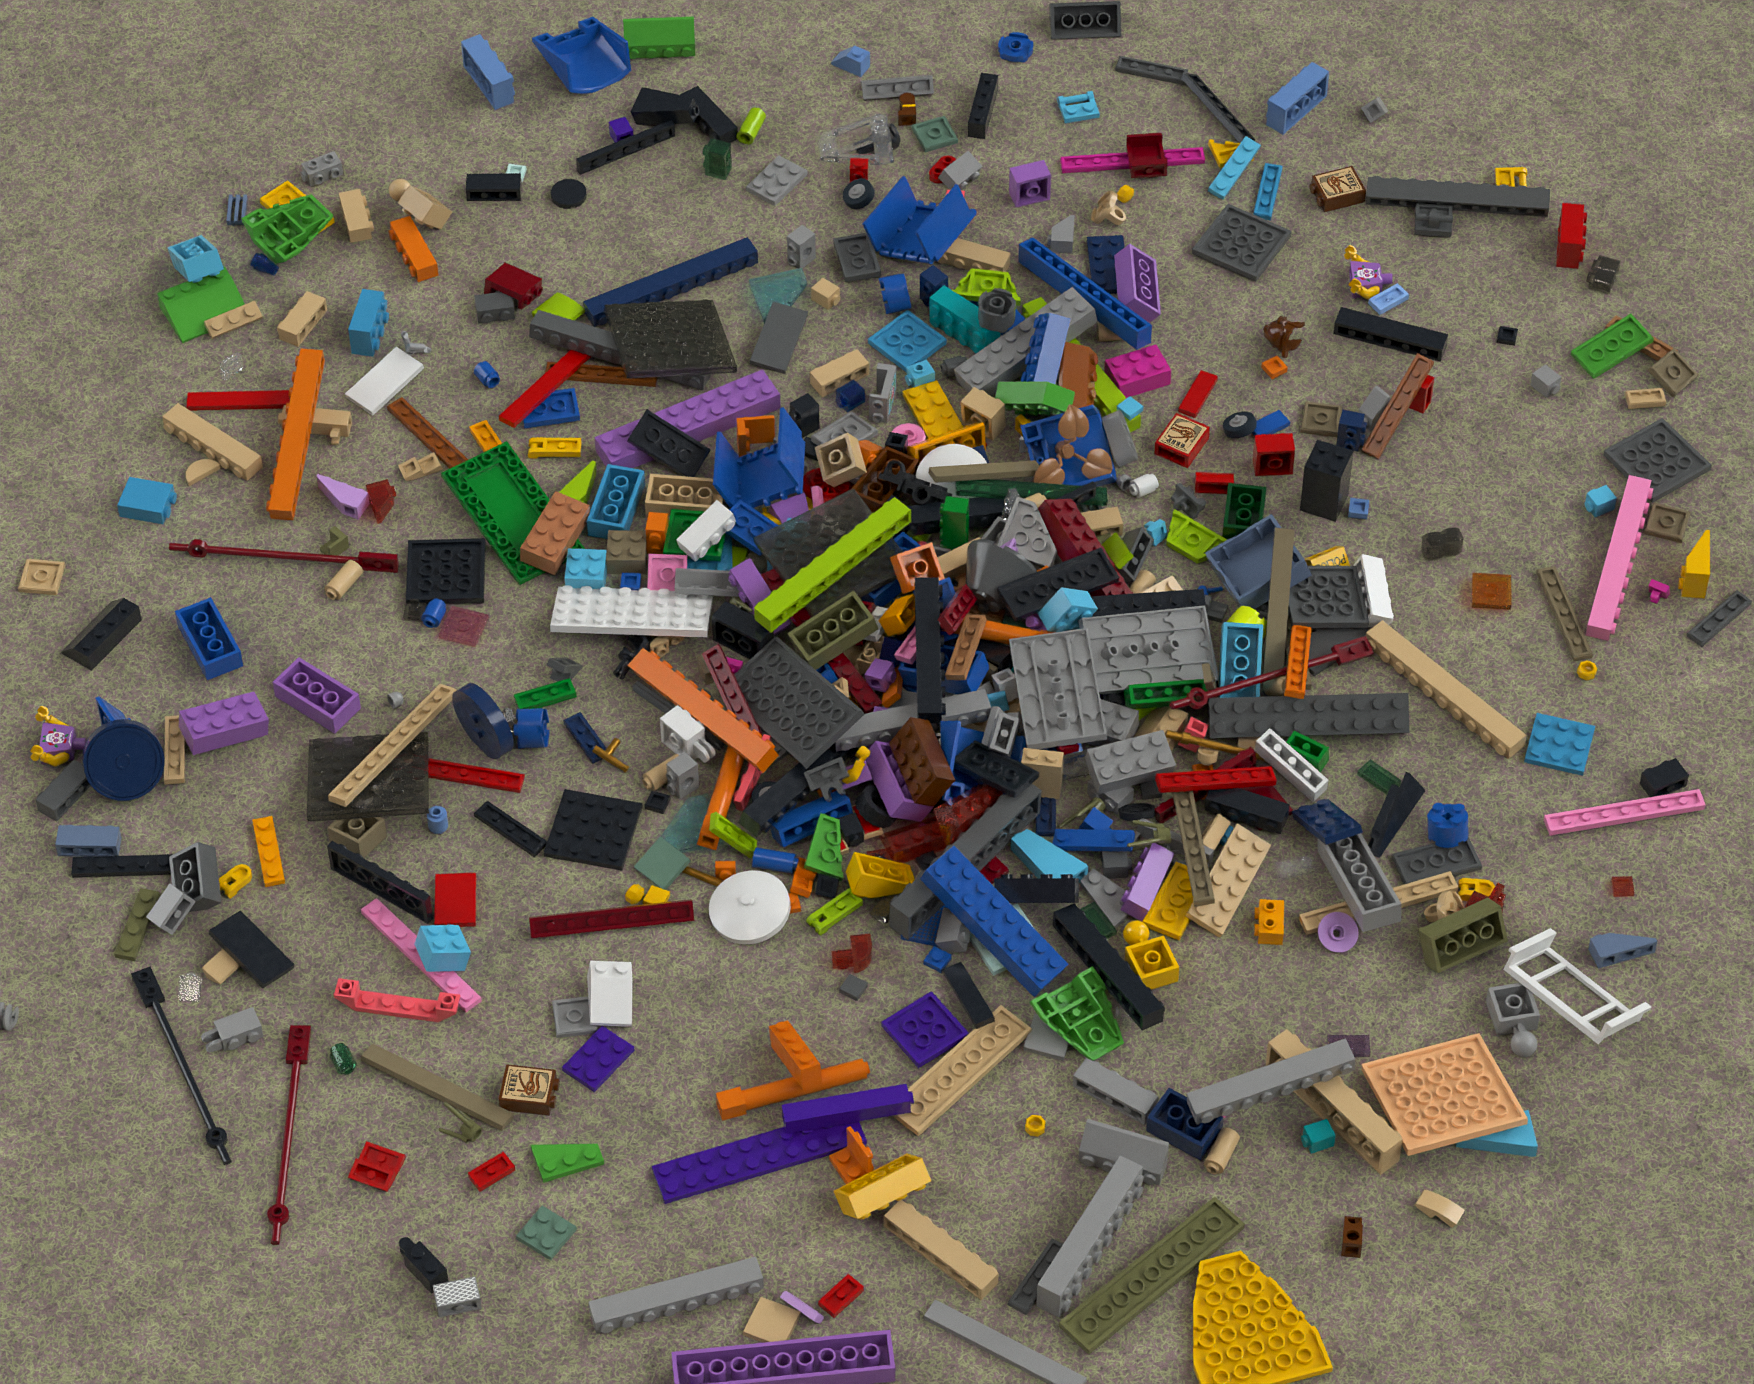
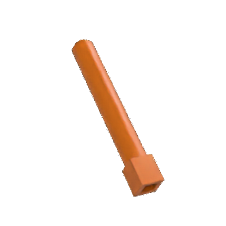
[940,614,1055,645]
[697,746,744,850]
[716,1058,870,1121]

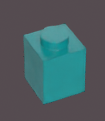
[1301,1119,1336,1154]

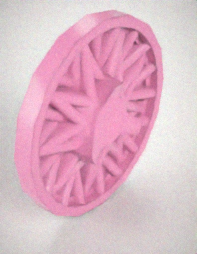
[892,423,926,446]

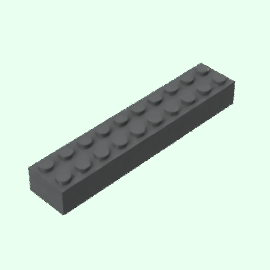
[1207,693,1410,738]
[889,784,1042,940]

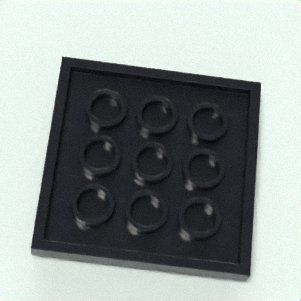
[406,538,486,605]
[544,789,643,871]

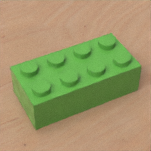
[995,382,1075,416]

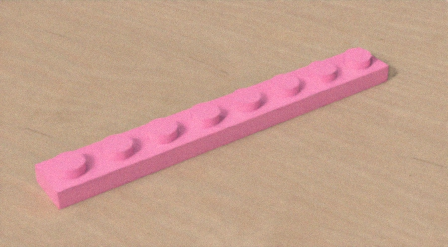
[1544,789,1706,836]
[361,898,482,1013]

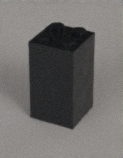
[1300,440,1354,522]

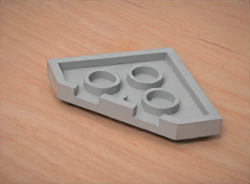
[997,497,1057,567]

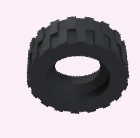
[855,785,897,829]

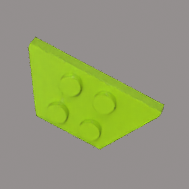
[952,268,1021,306]
[1166,509,1227,564]

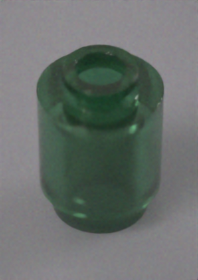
[330,1043,357,1075]

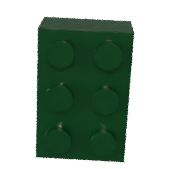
[1222,483,1267,540]

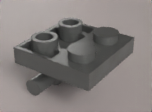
[1414,203,1453,237]

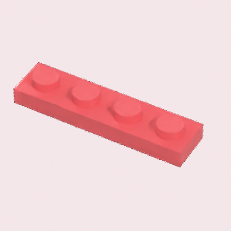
[733,734,773,811]

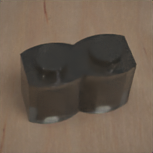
[1586,255,1621,294]
[1421,527,1464,561]

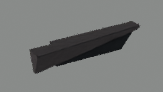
[1368,772,1425,858]

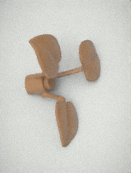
[1032,404,1113,490]

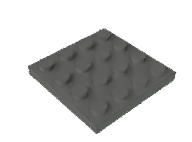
[1192,204,1292,282]
[1603,418,1712,503]
[1288,566,1370,628]

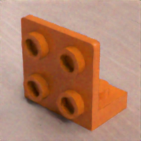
[736,415,775,457]
[829,1126,874,1184]

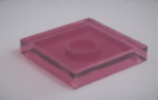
[439,606,489,647]

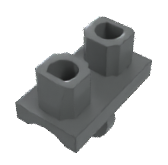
[1171,483,1206,519]

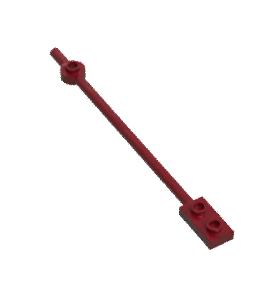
[169,539,399,573]
[1170,636,1374,710]
[267,1025,312,1245]

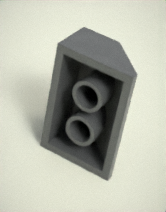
[169,842,221,912]

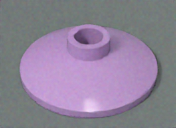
[1318,912,1358,953]

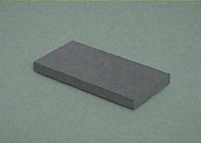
[750,302,808,374]
[1308,628,1369,676]
[1391,837,1482,884]

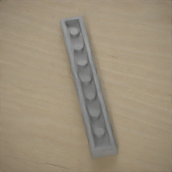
[924,1300,1087,1384]

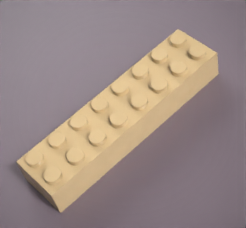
[1266,1029,1403,1175]

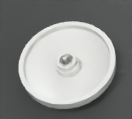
[916,444,992,502]
[709,870,791,945]

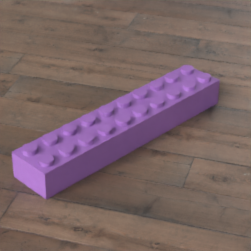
[595,369,781,468]
[671,1330,895,1384]

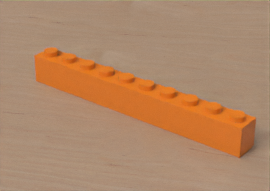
[266,348,325,521]
[628,648,779,773]

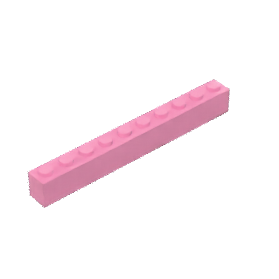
[1586,475,1654,641]

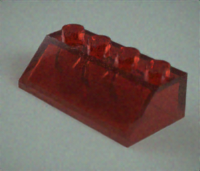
[933,783,1003,847]
[879,811,969,863]

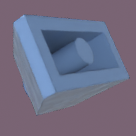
[831,46,870,77]

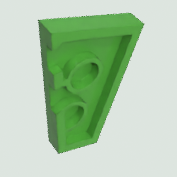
[804,813,844,882]
[531,1144,604,1183]

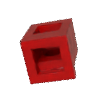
[850,158,869,182]

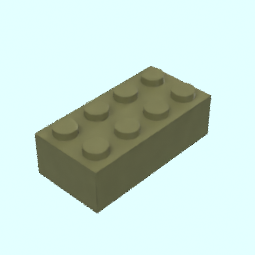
[788,590,878,670]
[1418,898,1508,973]

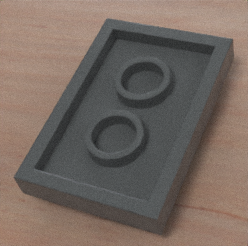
[833,233,881,282]

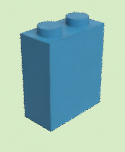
[117,477,177,524]

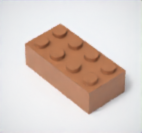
[520,491,590,575]

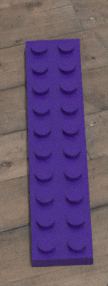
[652,1121,867,1204]

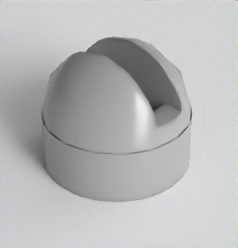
[1116,474,1133,491]
[387,691,404,709]

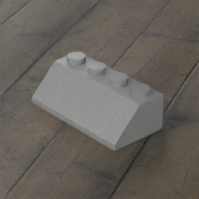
[1078,1119,1169,1185]

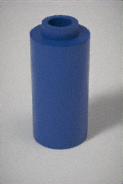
[752,847,799,874]

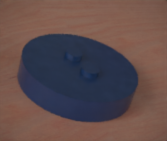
[452,683,514,759]
[82,719,165,801]

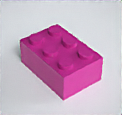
[1104,344,1171,398]

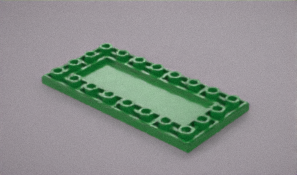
[441,441,585,585]

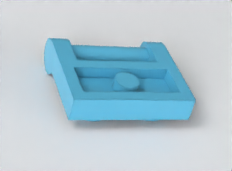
[1057,91,1100,123]

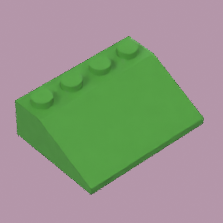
[157,266,245,343]

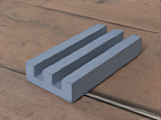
[226,194,248,225]

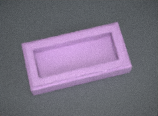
[780,1291,824,1324]

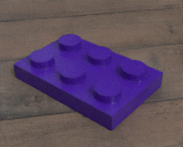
[562,1026,635,1092]

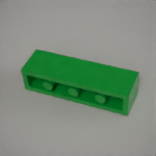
[939,496,969,551]
[1124,679,1207,709]

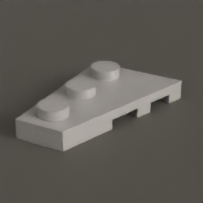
[1080,868,1130,930]

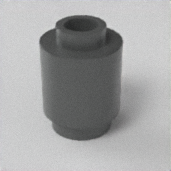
[940,356,967,378]

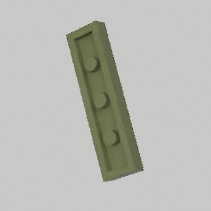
[114,888,161,961]

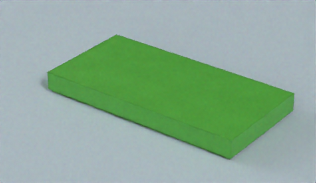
[1571,314,1654,379]

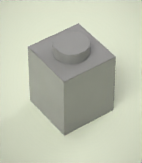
[1530,364,1561,398]

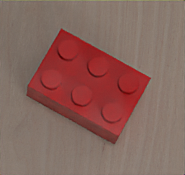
[1556,203,1587,269]

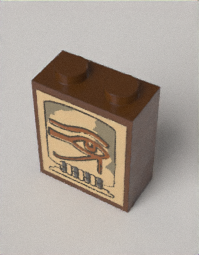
[1309,166,1366,212]
[499,1064,560,1116]

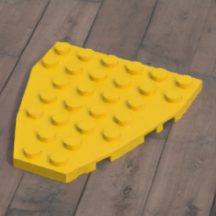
[1193,1250,1333,1384]

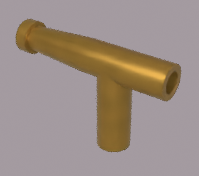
[592,738,630,773]

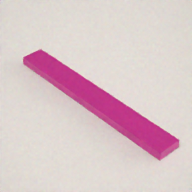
[1060,147,1205,173]

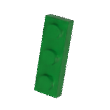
[514,678,577,709]

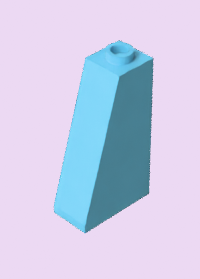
[1011,829,1088,882]
[1455,1110,1538,1157]

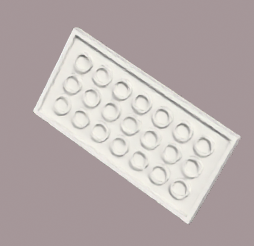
[550,585,713,637]

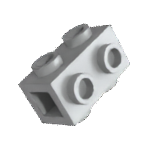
[300,151,343,187]

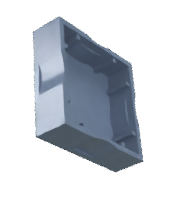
[1205,514,1311,609]

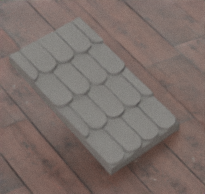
[1078,606,1219,694]
[1009,628,1107,749]

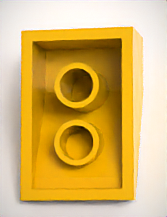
[1678,530,1710,599]
[845,852,915,898]

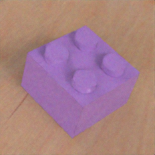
[1009,160,1051,207]

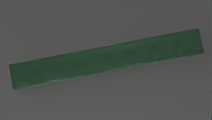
[955,479,1108,506]

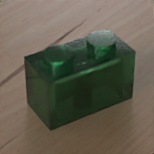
[702,138,732,180]

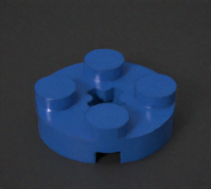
[998,32,1033,62]

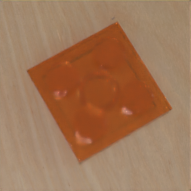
[1472,573,1512,610]

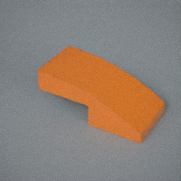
[790,857,816,898]

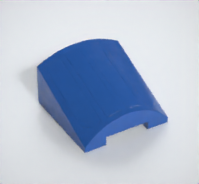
[532,17,631,94]
[1020,405,1117,497]
[940,721,1026,811]

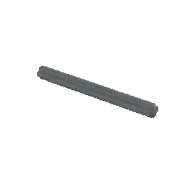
[633,681,725,750]

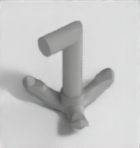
[401,330,432,356]

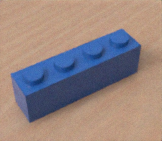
[770,790,853,847]

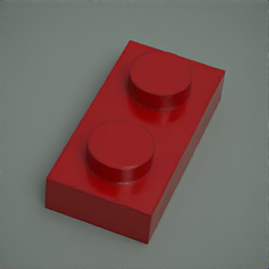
[468,1151,516,1192]
[818,1274,864,1318]

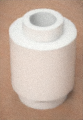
[1129,474,1159,498]

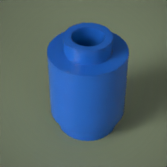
[474,361,500,388]
[421,599,446,628]

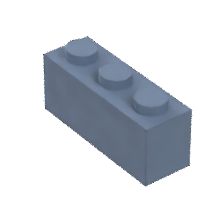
[55,825,122,857]

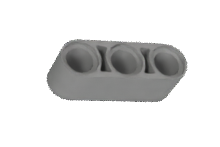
[1102,410,1138,467]

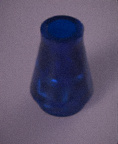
[250,253,279,276]

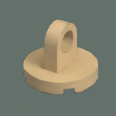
[1091,190,1126,225]
[1424,891,1464,922]

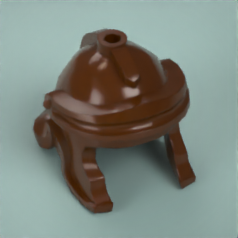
[1263,316,1305,358]

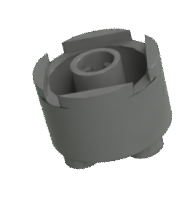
[978,288,1016,333]

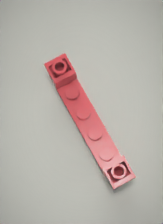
[334,978,461,1022]

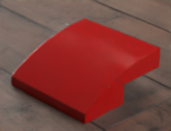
[348,1141,406,1192]

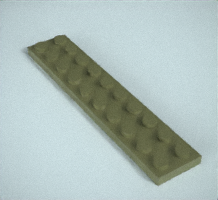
[1059,1197,1245,1355]

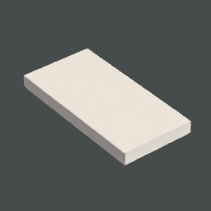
[345,347,424,416]

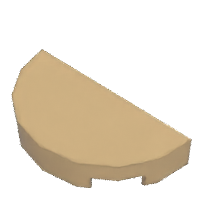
[186,459,221,486]

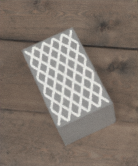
[433,1276,482,1318]

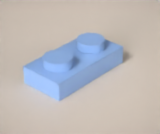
[1368,283,1409,315]

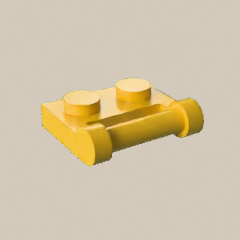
[1495,167,1528,187]

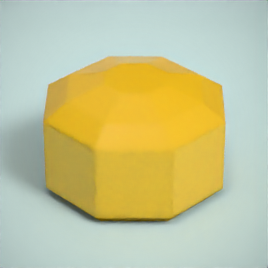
[1117,185,1134,203]
[1577,660,1597,680]
[625,884,644,905]
[1025,1115,1046,1137]

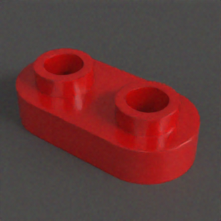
[929,155,956,184]

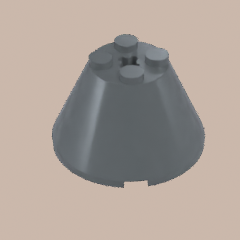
[966,539,1037,614]

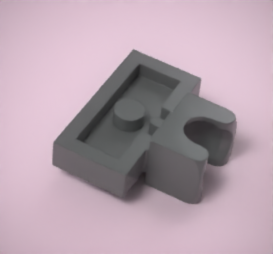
[804,757,849,802]

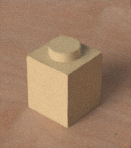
[811,278,840,310]

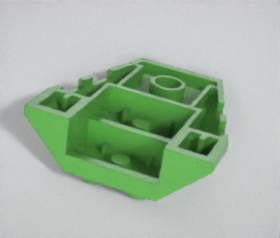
[241,194,333,264]
[1029,966,1124,1061]

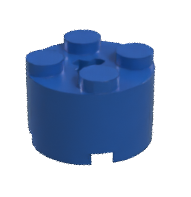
[879,273,911,314]
[514,708,550,749]
[1427,803,1469,848]

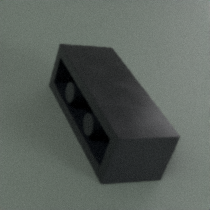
[466,173,522,201]

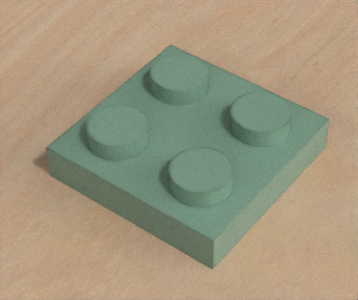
[516,1205,577,1261]

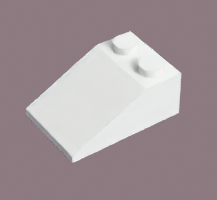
[587,961,632,1027]

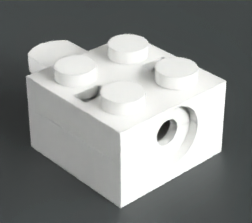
[660,705,716,763]

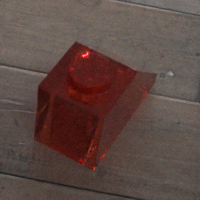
[365,479,396,524]

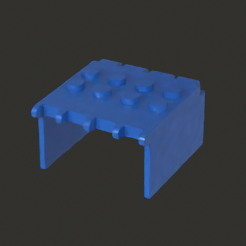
[862,176,977,264]
[713,407,805,508]

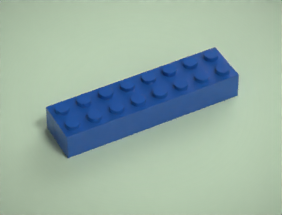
[920,846,1068,997]

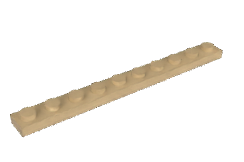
[328,684,457,807]

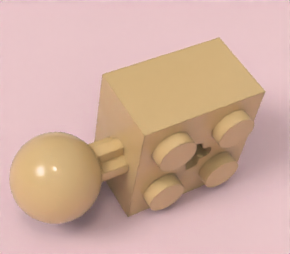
[389,179,452,229]

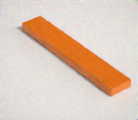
[1284,625,1311,699]

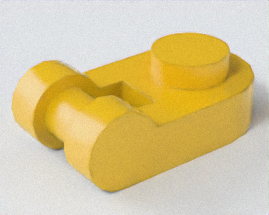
[219,864,252,899]
[1458,878,1496,901]

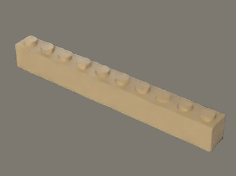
[1366,620,1527,759]

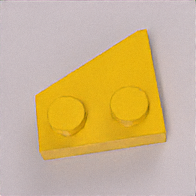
[1208,139,1254,168]

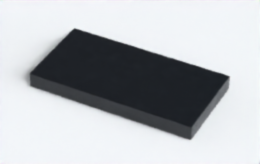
[627,409,711,477]
[954,740,1039,798]
[209,910,295,988]

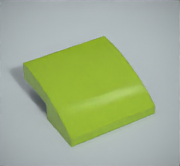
[531,292,586,320]

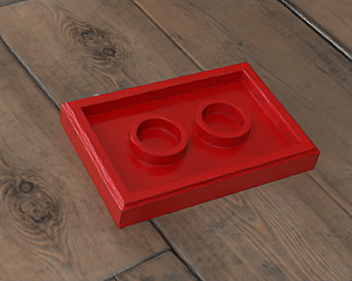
[434,872,477,927]

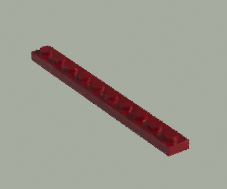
[761,567,882,714]

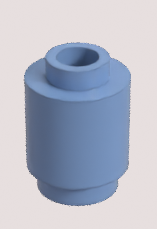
[427,806,448,834]

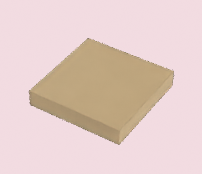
[18,559,65,595]
[743,1297,801,1343]

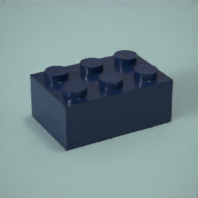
[1146,1088,1224,1161]

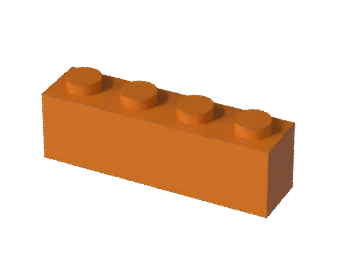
[388,215,439,282]
[769,1020,823,1090]

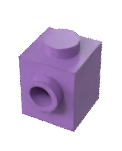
[864,658,896,692]

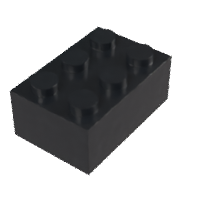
[712,601,774,660]

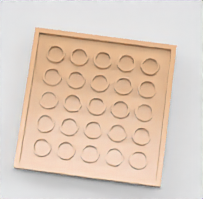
[1362,1033,1528,1156]

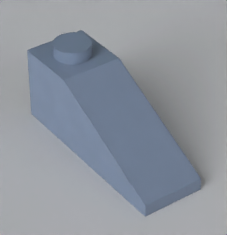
[1588,933,1657,969]

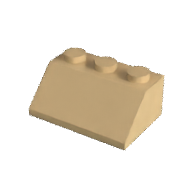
[1134,706,1188,751]

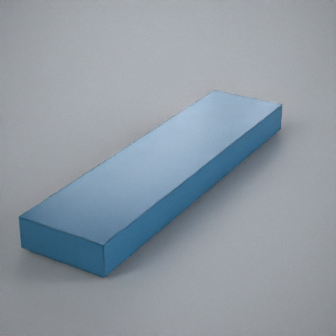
[1253,163,1283,221]

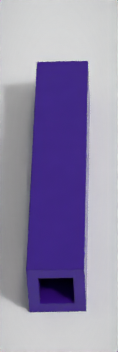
[782,1084,914,1134]

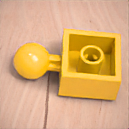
[1123,920,1179,990]

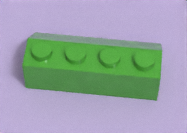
[623,16,695,59]

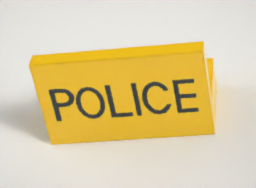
[1304,546,1350,566]

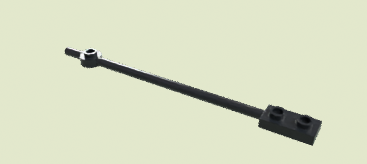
[131,966,232,1165]

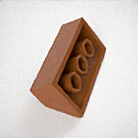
[1059,342,1098,408]

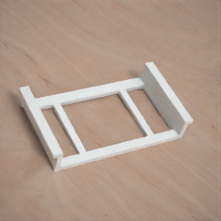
[1503,928,1651,1044]

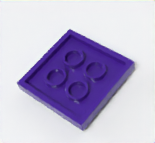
[881,991,969,1069]

